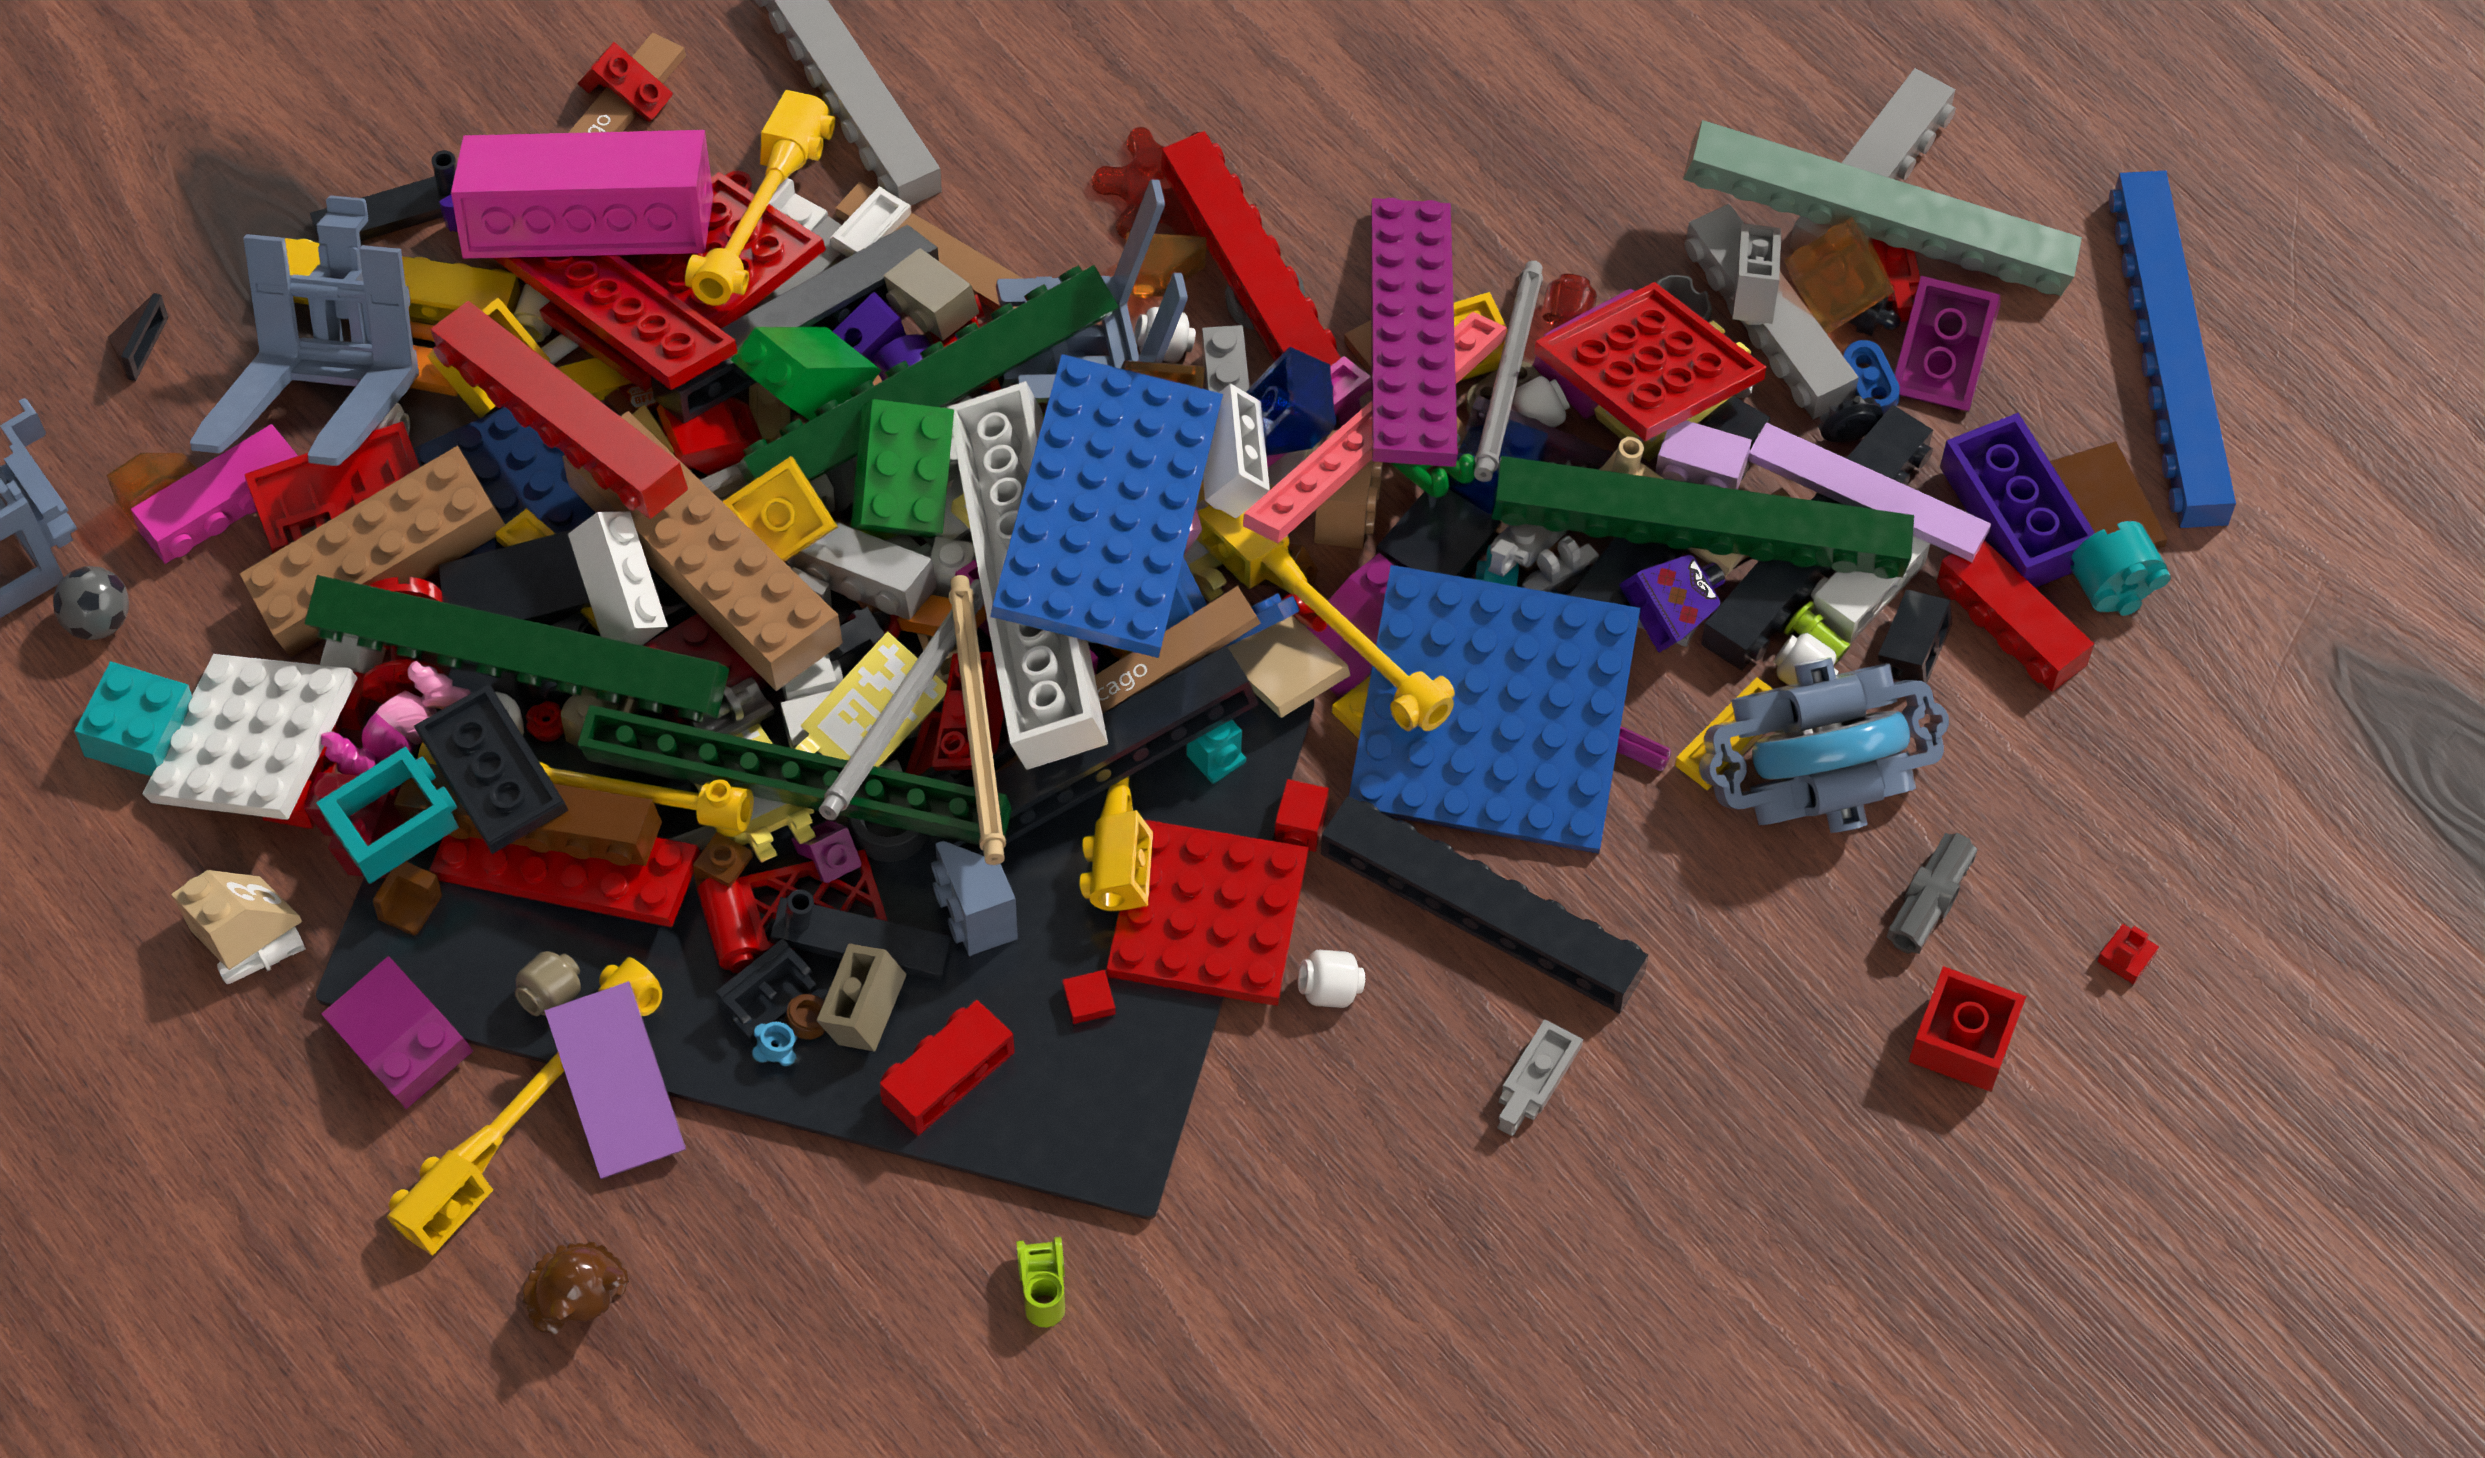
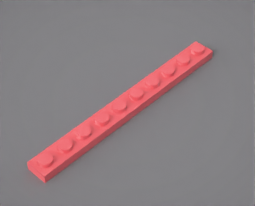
[1243,312,1507,543]

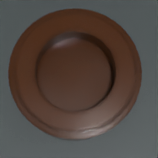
[785,994,825,1039]

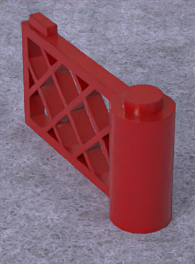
[697,849,888,973]

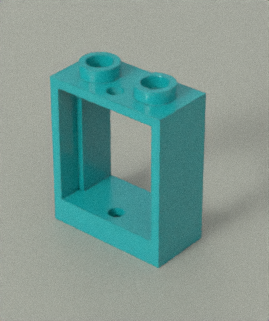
[316,746,459,884]

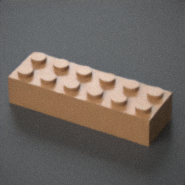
[240,446,505,658]

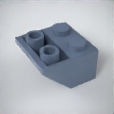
[931,841,1018,956]

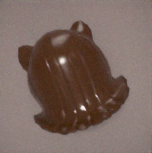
[523,1242,629,1335]

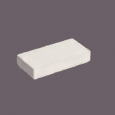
[830,186,911,257]

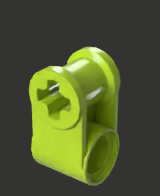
[1016,1237,1065,1328]

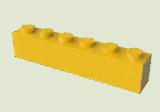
[285,238,521,325]

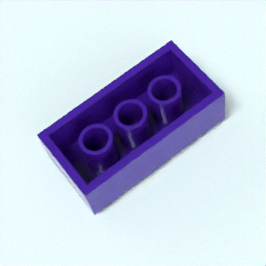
[1940,413,2095,588]

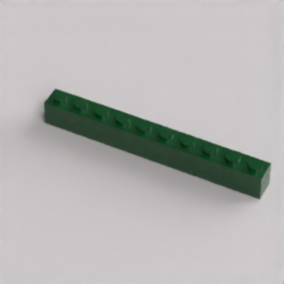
[737,265,1119,484]
[1491,456,1914,579]
[304,575,729,723]
[577,705,1012,845]

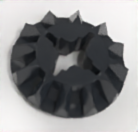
[1818,396,1883,443]

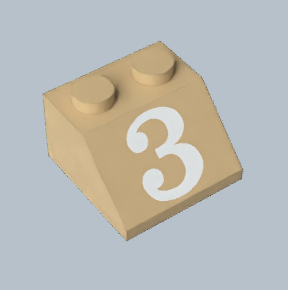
[171,870,302,970]

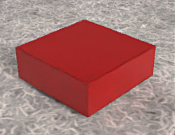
[1062,970,1116,1024]

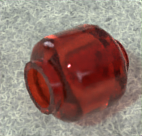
[1541,273,1598,330]

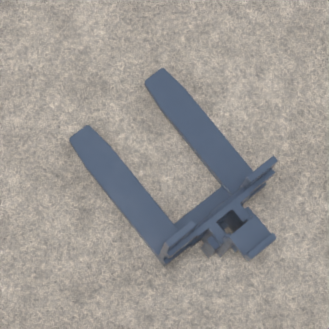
[190,196,419,466]

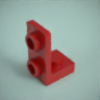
[577,42,673,121]

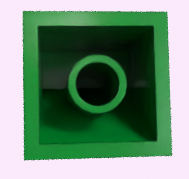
[731,327,881,421]

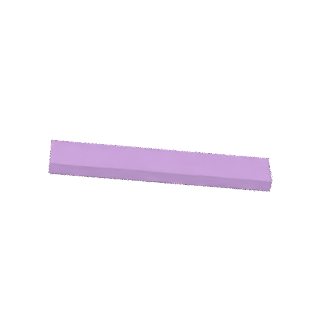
[1748,423,1991,562]

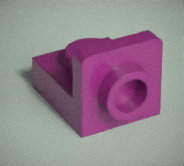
[791,820,861,883]

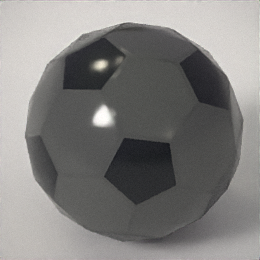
[53,566,129,640]

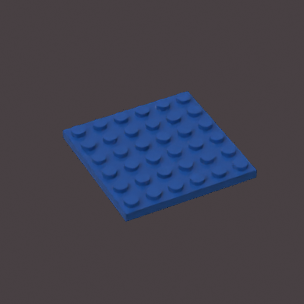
[1349,565,1640,854]

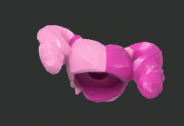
[321,661,471,786]

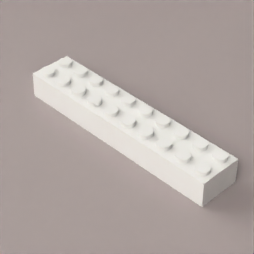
[948,381,1108,770]

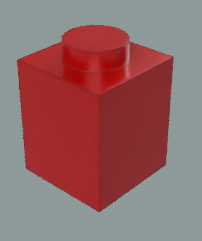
[1275,779,1329,852]

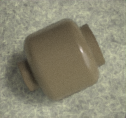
[515,951,581,1016]

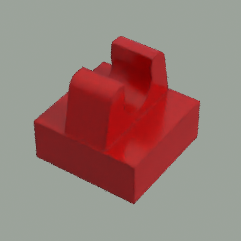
[2097,924,2159,985]

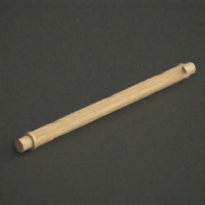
[949,575,1006,865]

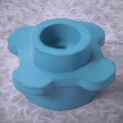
[752,1022,797,1066]

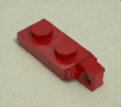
[1869,237,1920,322]

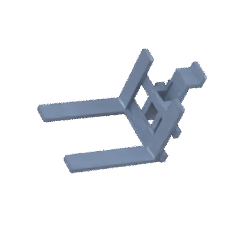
[980,180,1188,403]
[0,398,78,618]

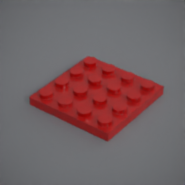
[1534,282,1766,441]
[1106,819,1309,1006]

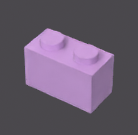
[1655,420,1752,490]

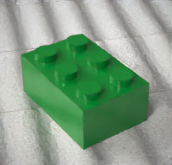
[851,399,954,538]

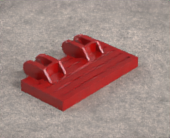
[244,421,420,554]

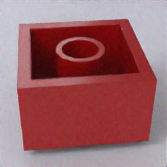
[1908,966,2026,1092]

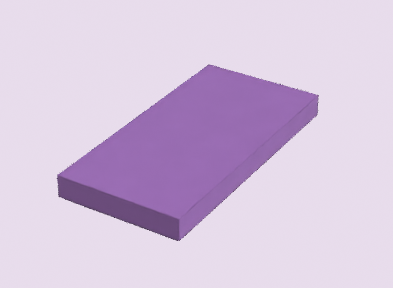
[544,981,686,1179]

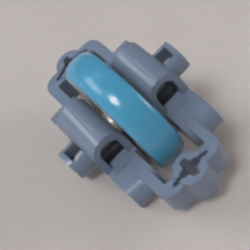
[1699,657,1949,833]

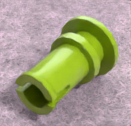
[1784,601,1851,665]

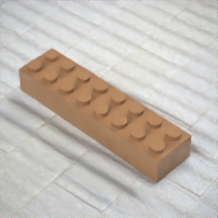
[562,411,843,691]

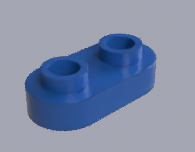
[1843,340,1900,415]

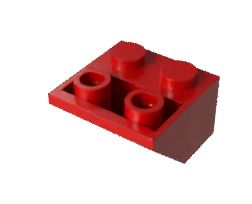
[656,397,763,476]

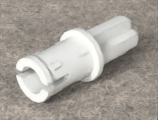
[217,927,306,984]

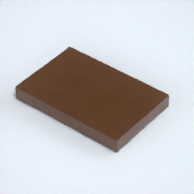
[2050,441,2168,549]

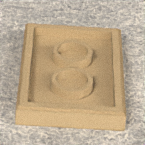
[1228,615,1351,718]

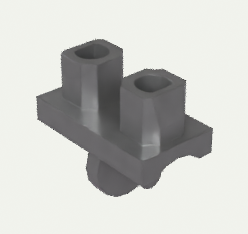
[688,676,774,736]

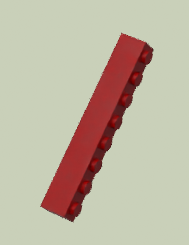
[1161,131,1341,394]
[430,301,688,519]

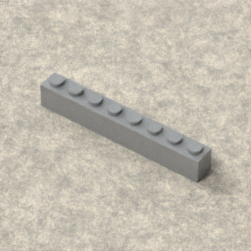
[755,0,942,205]

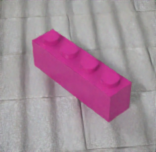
[131,424,298,564]

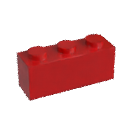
[880,1000,1015,1136]

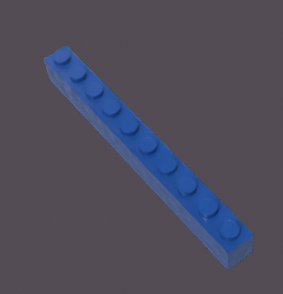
[2109,171,2236,528]

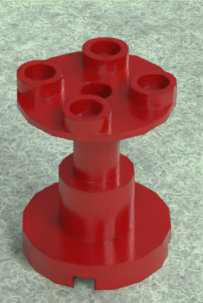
[362,577,446,704]

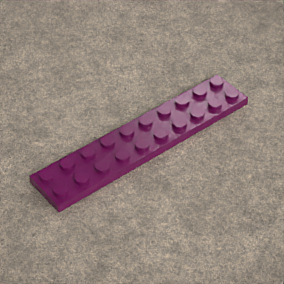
[1370,198,1458,467]

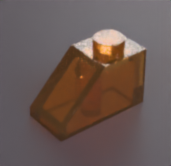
[1126,232,1206,298]
[106,453,197,524]

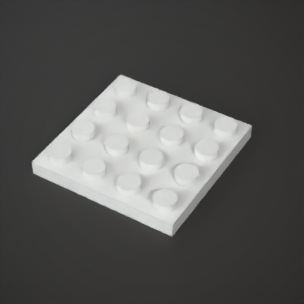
[142,654,358,820]

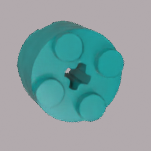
[2070,521,2171,616]

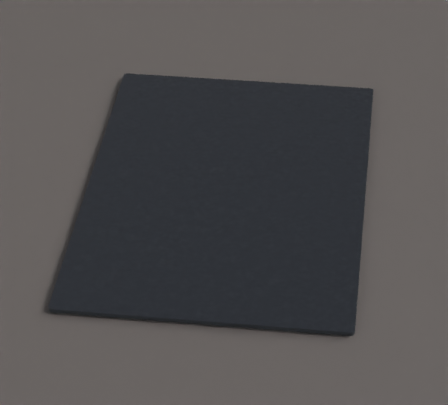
[316,590,1315,1220]

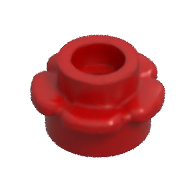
[526,701,564,742]

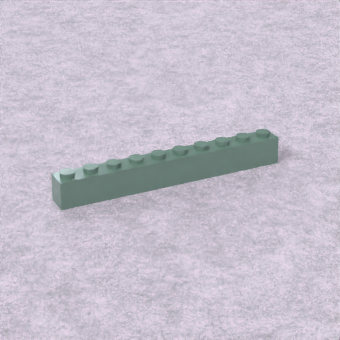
[1683,120,2082,296]

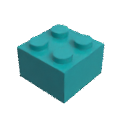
[74,661,193,776]

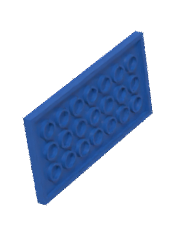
[990,354,1223,658]

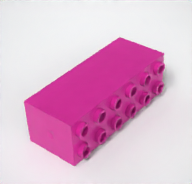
[451,130,713,259]

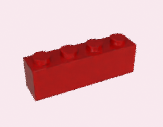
[1936,540,2094,692]

